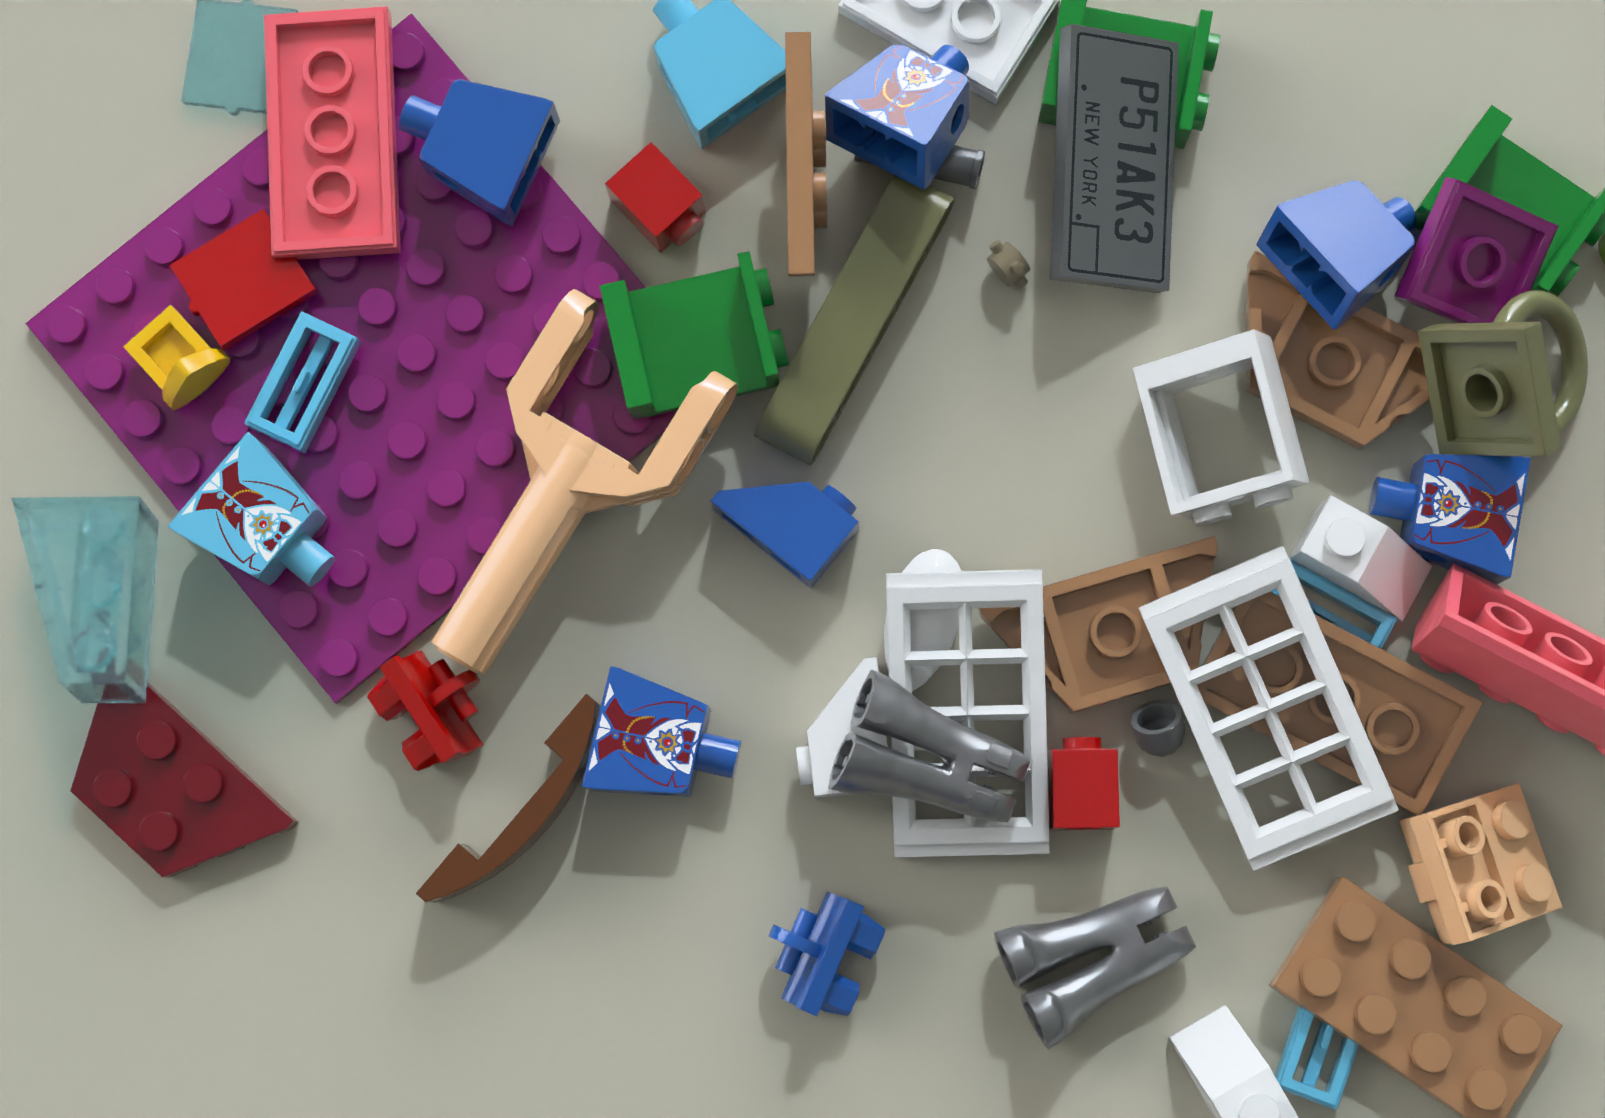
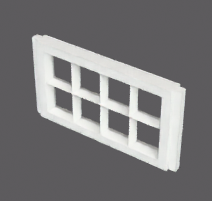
[1138,546,1399,871]
[886,569,1050,857]

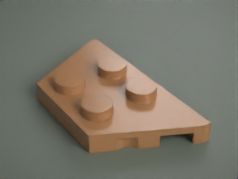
[785,32,827,276]
[1246,251,1430,450]
[978,536,1218,713]

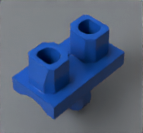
[768,891,885,1016]

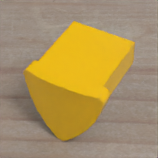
[123,305,230,410]

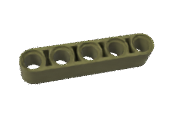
[754,175,955,466]

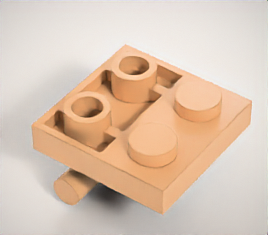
[1399,783,1562,945]

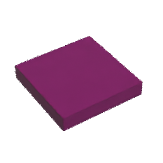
[1394,177,1559,323]

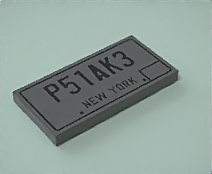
[1050,24,1179,293]

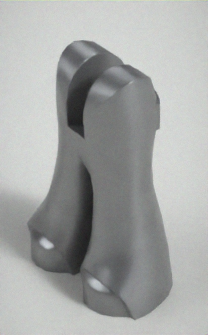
[828,669,1031,823]
[994,886,1196,1049]

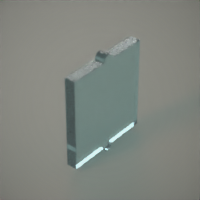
[181,0,298,116]

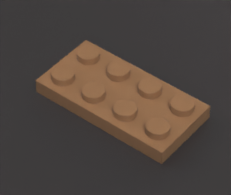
[1197,591,1483,815]
[1268,876,1563,1118]

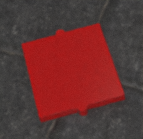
[169,208,318,351]

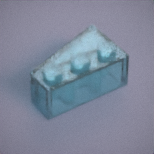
[12,496,159,704]

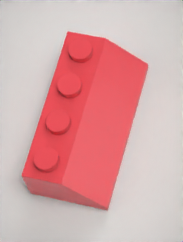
[1411,563,1605,756]

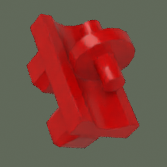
[367,650,484,771]

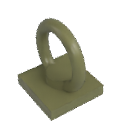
[1418,290,1588,457]

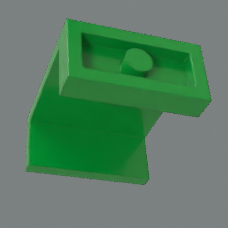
[1038,0,1220,149]
[1415,105,1605,296]
[599,251,789,420]

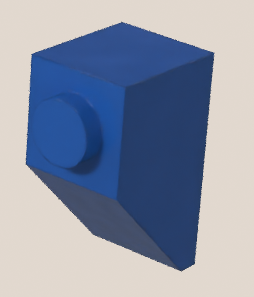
[710,482,859,589]

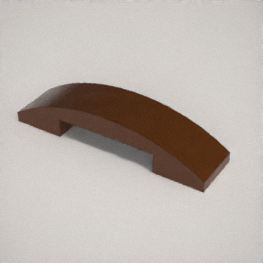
[416,693,601,903]

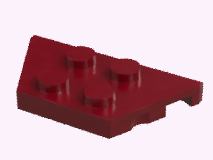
[70,657,298,878]

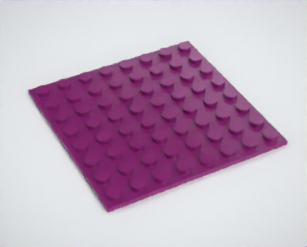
[25,13,678,704]

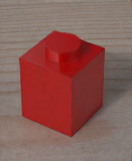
[605,142,706,253]
[1047,737,1120,830]

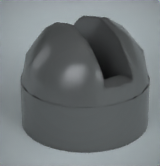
[1131,700,1185,757]

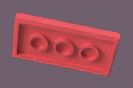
[264,6,401,260]

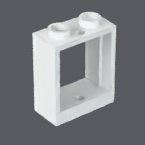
[1133,329,1310,526]

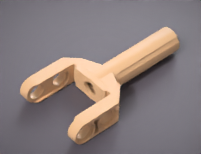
[431,289,738,675]

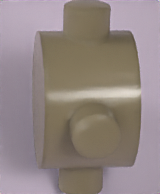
[987,240,1030,288]

